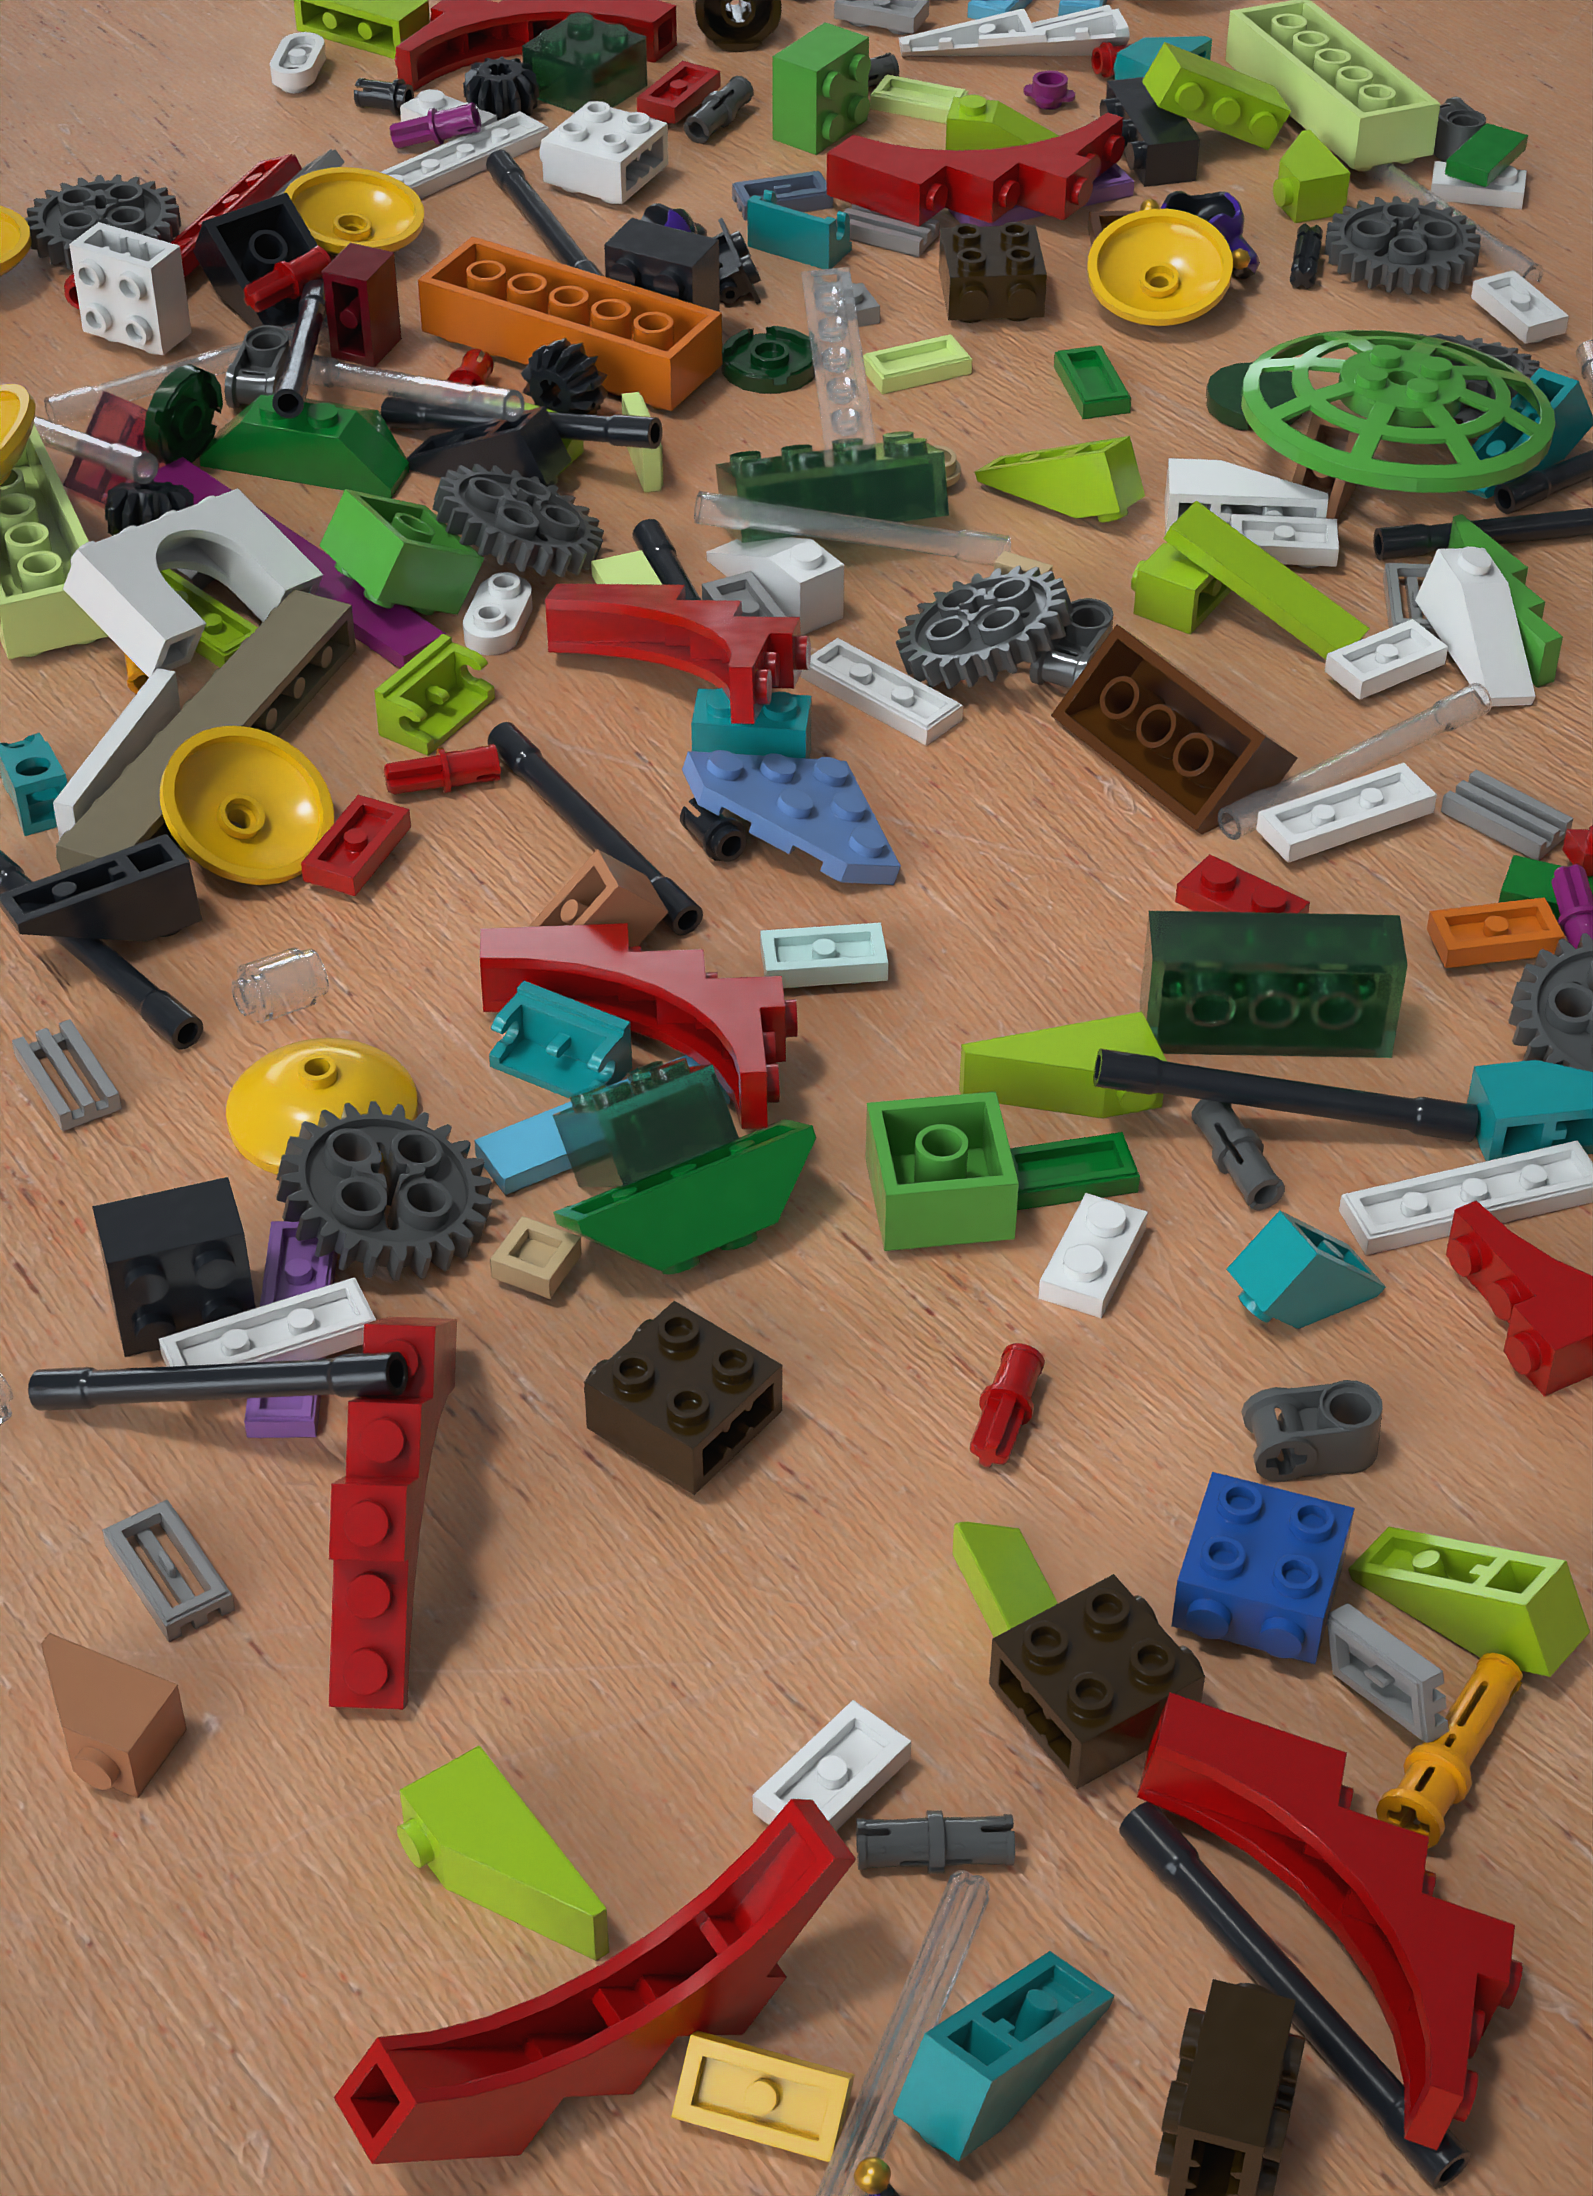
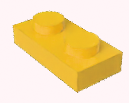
[671,2030,855,2163]

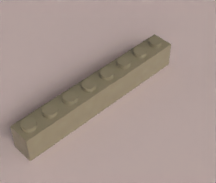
[56,589,356,872]

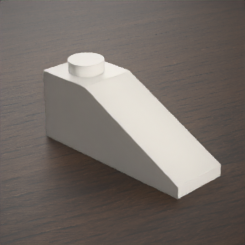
[1164,458,1329,535]
[706,534,844,635]
[1415,547,1536,707]

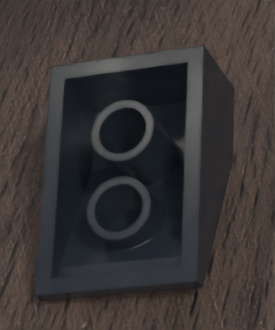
[193,193,328,341]

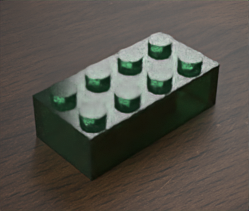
[715,431,949,543]
[1139,911,1408,1058]

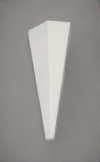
[899,5,1130,56]

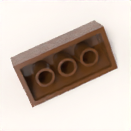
[1051,624,1298,834]

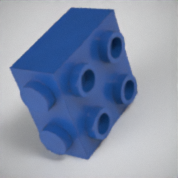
[1171,1472,1355,1664]

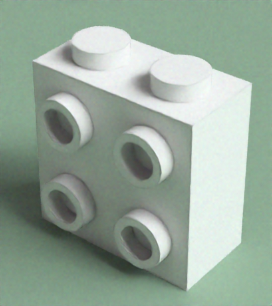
[539,101,669,204]
[69,222,191,356]

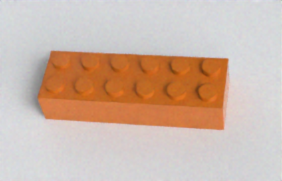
[418,236,723,411]

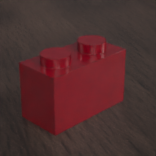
[322,242,402,368]

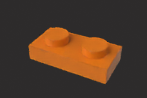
[1427,897,1565,968]

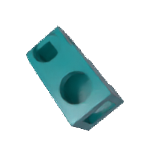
[0,733,67,836]

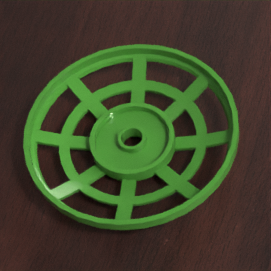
[1241,330,1556,493]

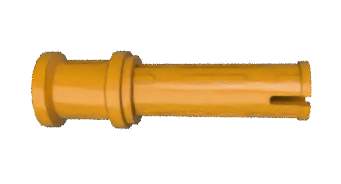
[1376,1653,1523,1848]

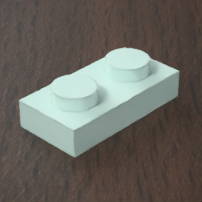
[760,922,889,988]

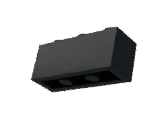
[1100,77,1200,187]

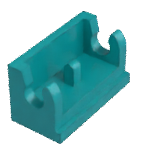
[747,189,852,271]
[489,981,632,1100]

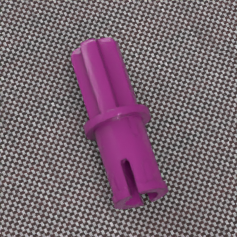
[390,102,481,148]
[1551,864,1593,949]

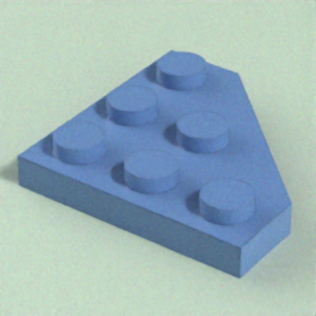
[682,750,901,885]

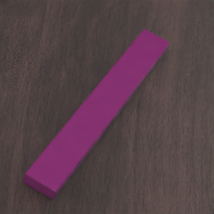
[141,457,446,668]

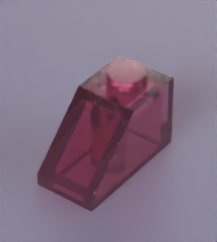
[63,391,161,504]

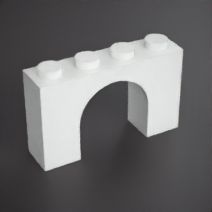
[63,488,324,677]

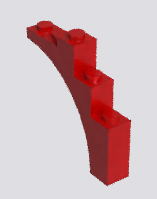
[395,0,677,91]
[827,112,1125,227]
[545,584,811,724]
[480,923,798,1129]
[1446,1201,1593,1397]
[329,1317,457,1709]
[1137,1692,1523,2150]
[334,1799,856,2164]

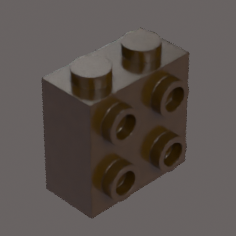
[939,222,1047,323]
[584,1301,782,1495]
[989,1574,1205,1789]
[1155,1979,1306,2196]

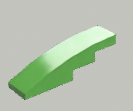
[1448,514,1563,688]

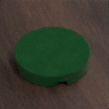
[722,326,818,394]
[1206,362,1302,430]
[144,364,223,465]

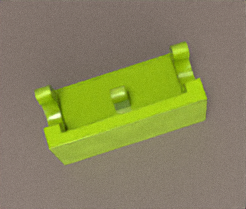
[374,634,495,756]

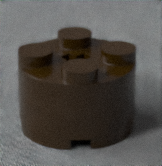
[693,0,782,52]

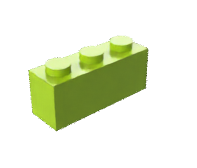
[294,0,430,59]
[1142,42,1291,150]

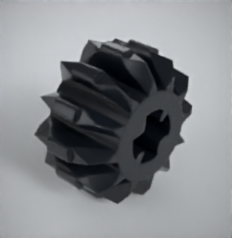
[463,56,539,121]
[521,338,608,415]
[105,480,194,536]

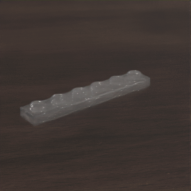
[801,267,878,472]

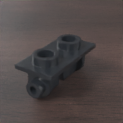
[712,218,761,304]

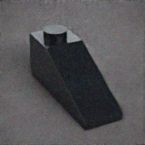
[406,406,572,487]
[0,834,202,942]

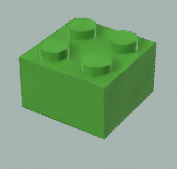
[772,22,871,155]
[319,489,484,615]
[865,1091,1019,1251]

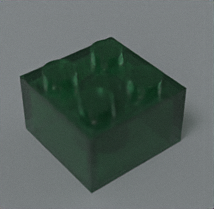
[522,12,647,113]
[552,1058,739,1187]

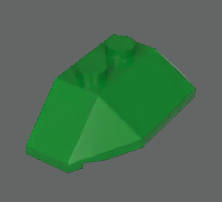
[199,395,410,499]
[553,1119,816,1275]

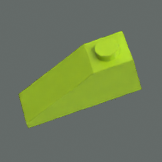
[945,94,1059,151]
[975,436,1145,523]
[959,1011,1167,1119]
[1348,1527,1590,1677]
[397,1745,609,1961]

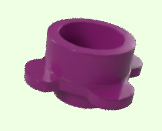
[1023,70,1076,110]

